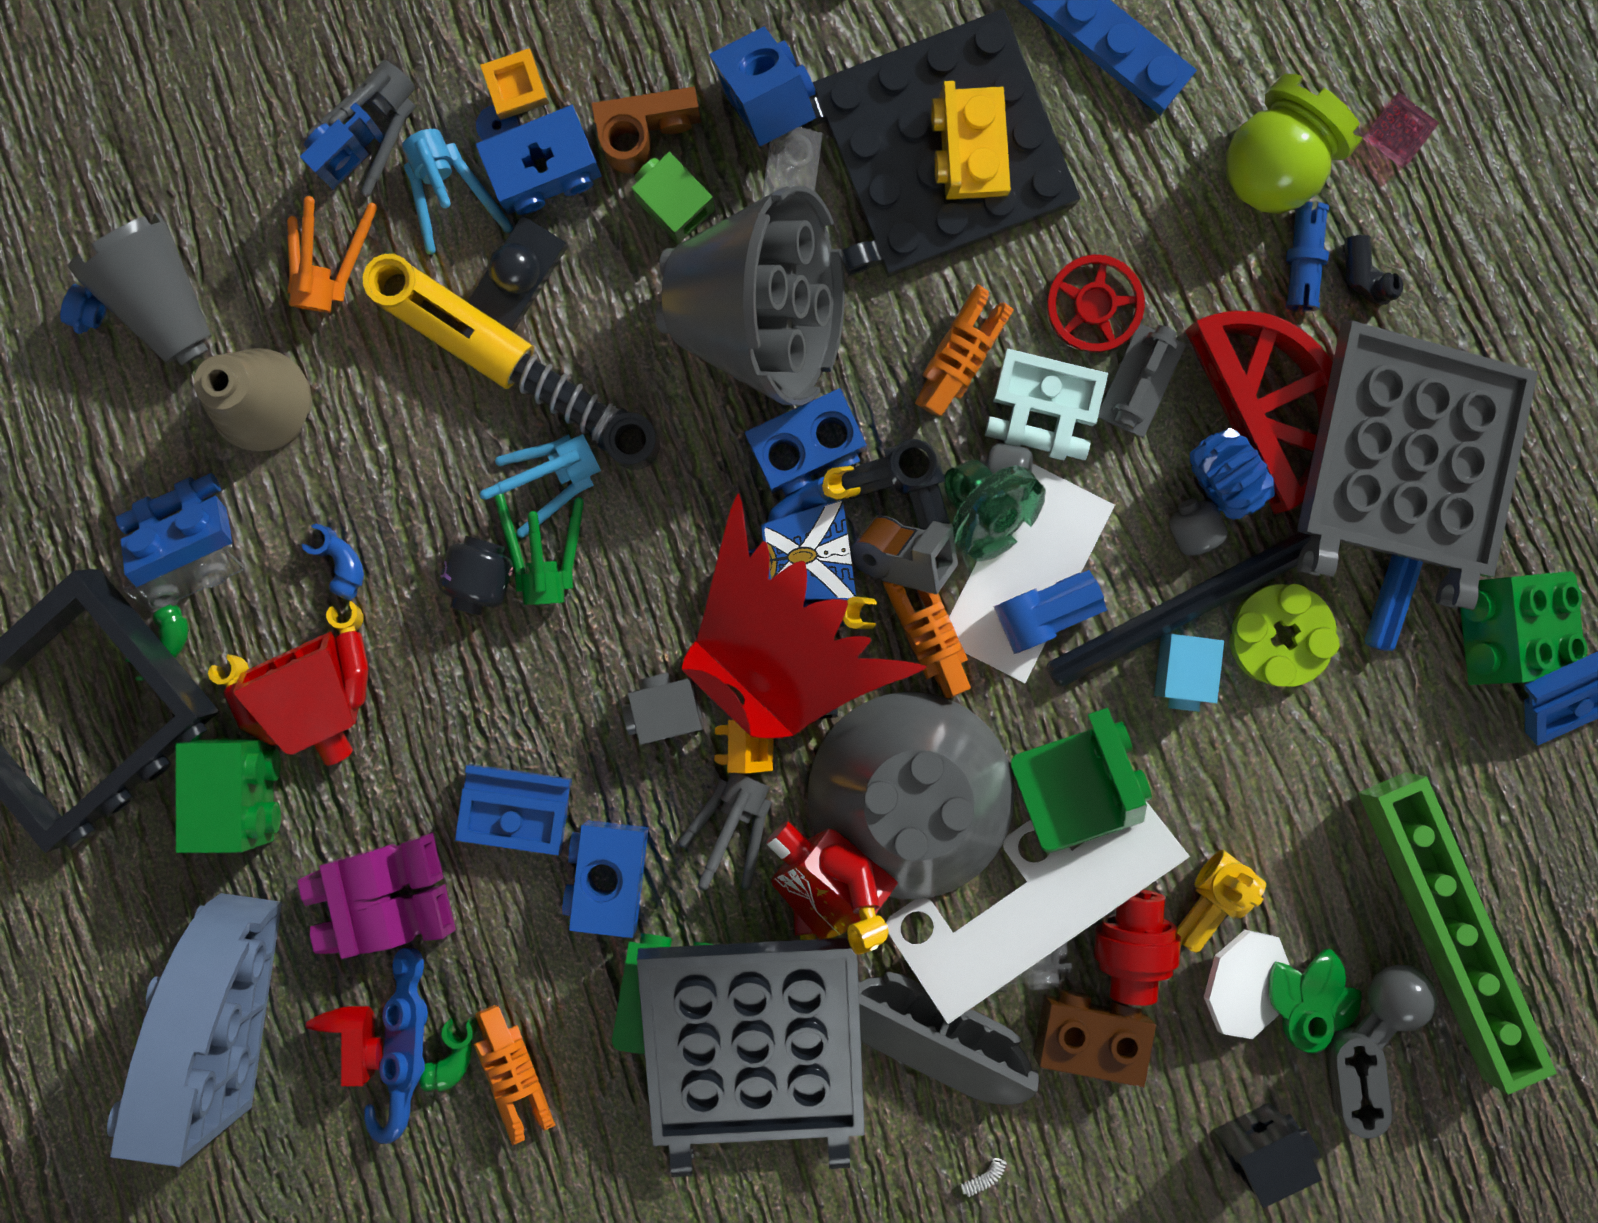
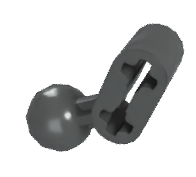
[1326,964,1437,1139]

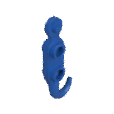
[364,948,428,1144]

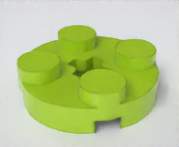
[1229,584,1340,687]

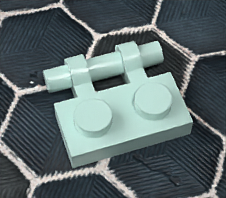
[985,348,1108,461]

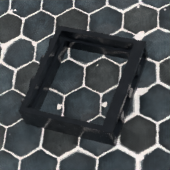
[0,569,220,853]

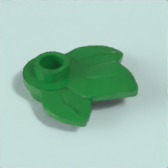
[1269,948,1362,1053]

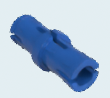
[1286,202,1329,312]

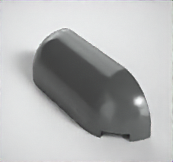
[858,972,1039,1105]

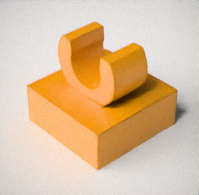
[480,48,549,120]
[714,719,774,773]

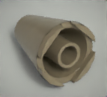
[194,348,312,452]

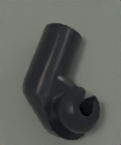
[1344,235,1403,305]

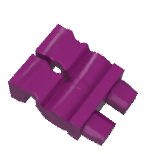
[297,833,456,959]

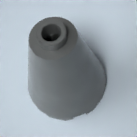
[67,213,211,366]

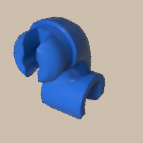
[301,524,364,600]

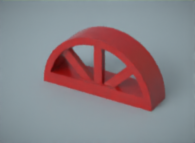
[1185,311,1333,515]

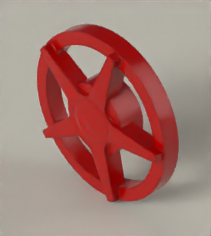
[1047,254,1145,353]

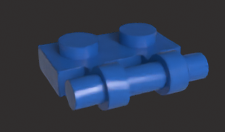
[116,473,233,587]

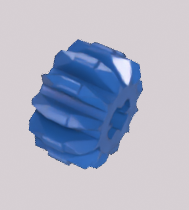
[1190,428,1275,520]

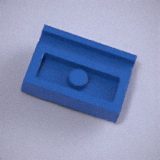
[299,102,384,190]
[1524,651,1598,746]
[455,764,572,855]

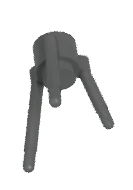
[307,60,416,197]
[678,773,772,891]

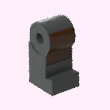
[850,516,958,595]

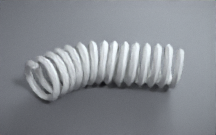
[961,1158,1007,1197]

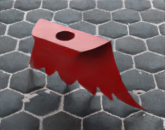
[682,494,927,739]

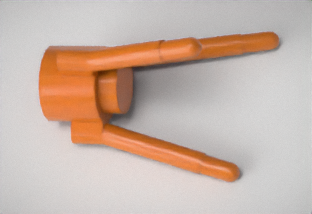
[287,196,377,313]

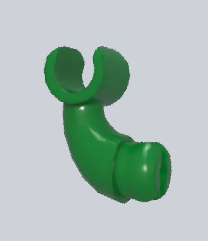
[125,604,189,681]
[419,1017,478,1092]

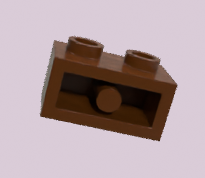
[1033,990,1156,1088]

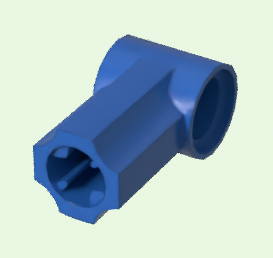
[993,570,1107,654]

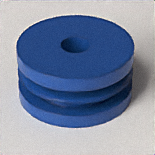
[476,105,520,141]

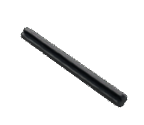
[1047,532,1311,687]

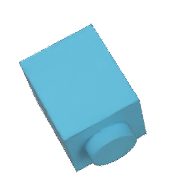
[1154,634,1224,712]

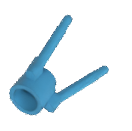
[402,129,513,255]
[479,434,601,538]

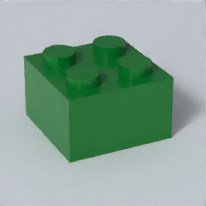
[176,738,281,853]

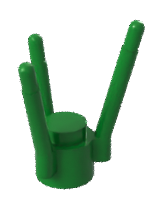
[494,493,584,605]

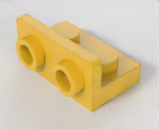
[931,81,1011,200]

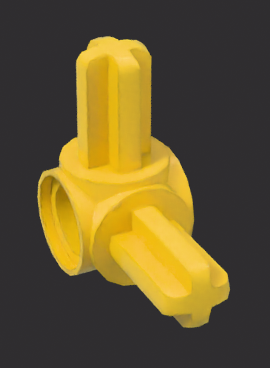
[1176,850,1266,953]

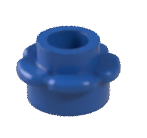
[60,284,107,334]

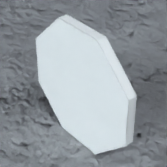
[1204,930,1290,1039]

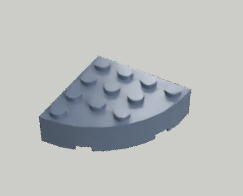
[107,893,282,1167]

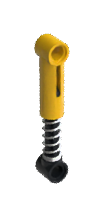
[363,254,660,470]

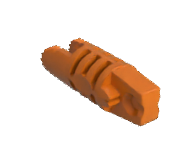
[915,284,1014,416]
[883,581,971,698]
[474,1005,556,1146]

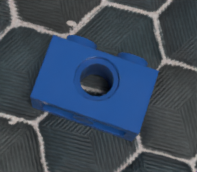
[709,26,816,147]
[562,820,649,938]

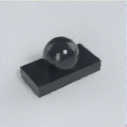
[467,215,568,332]

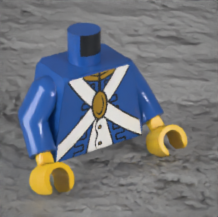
[748,466,877,630]

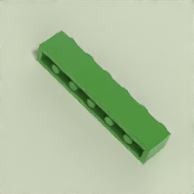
[1358,772,1557,1095]

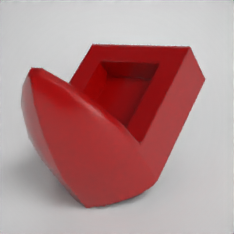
[305,1006,383,1086]

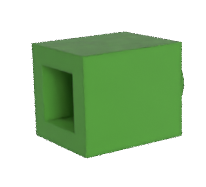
[631,151,715,245]

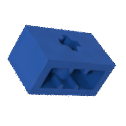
[475,104,602,215]

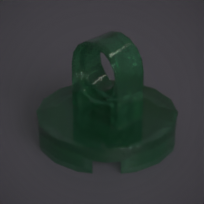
[944,460,1046,562]

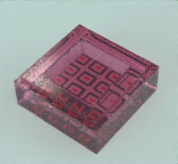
[1362,92,1439,168]

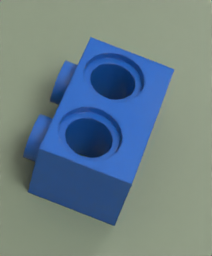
[745,388,867,497]

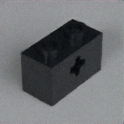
[1213,1103,1322,1209]

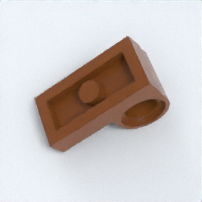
[592,86,701,174]

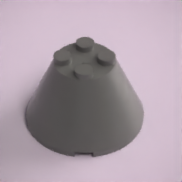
[656,186,845,406]
[808,692,1014,899]

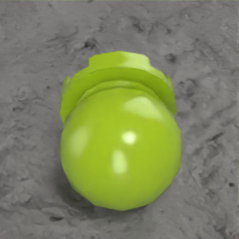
[1226,73,1363,214]

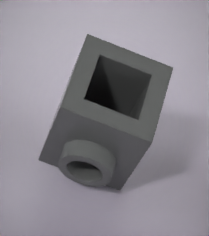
[622,673,705,745]

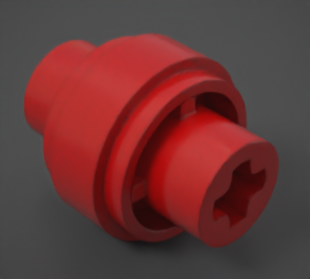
[1094,890,1181,1006]

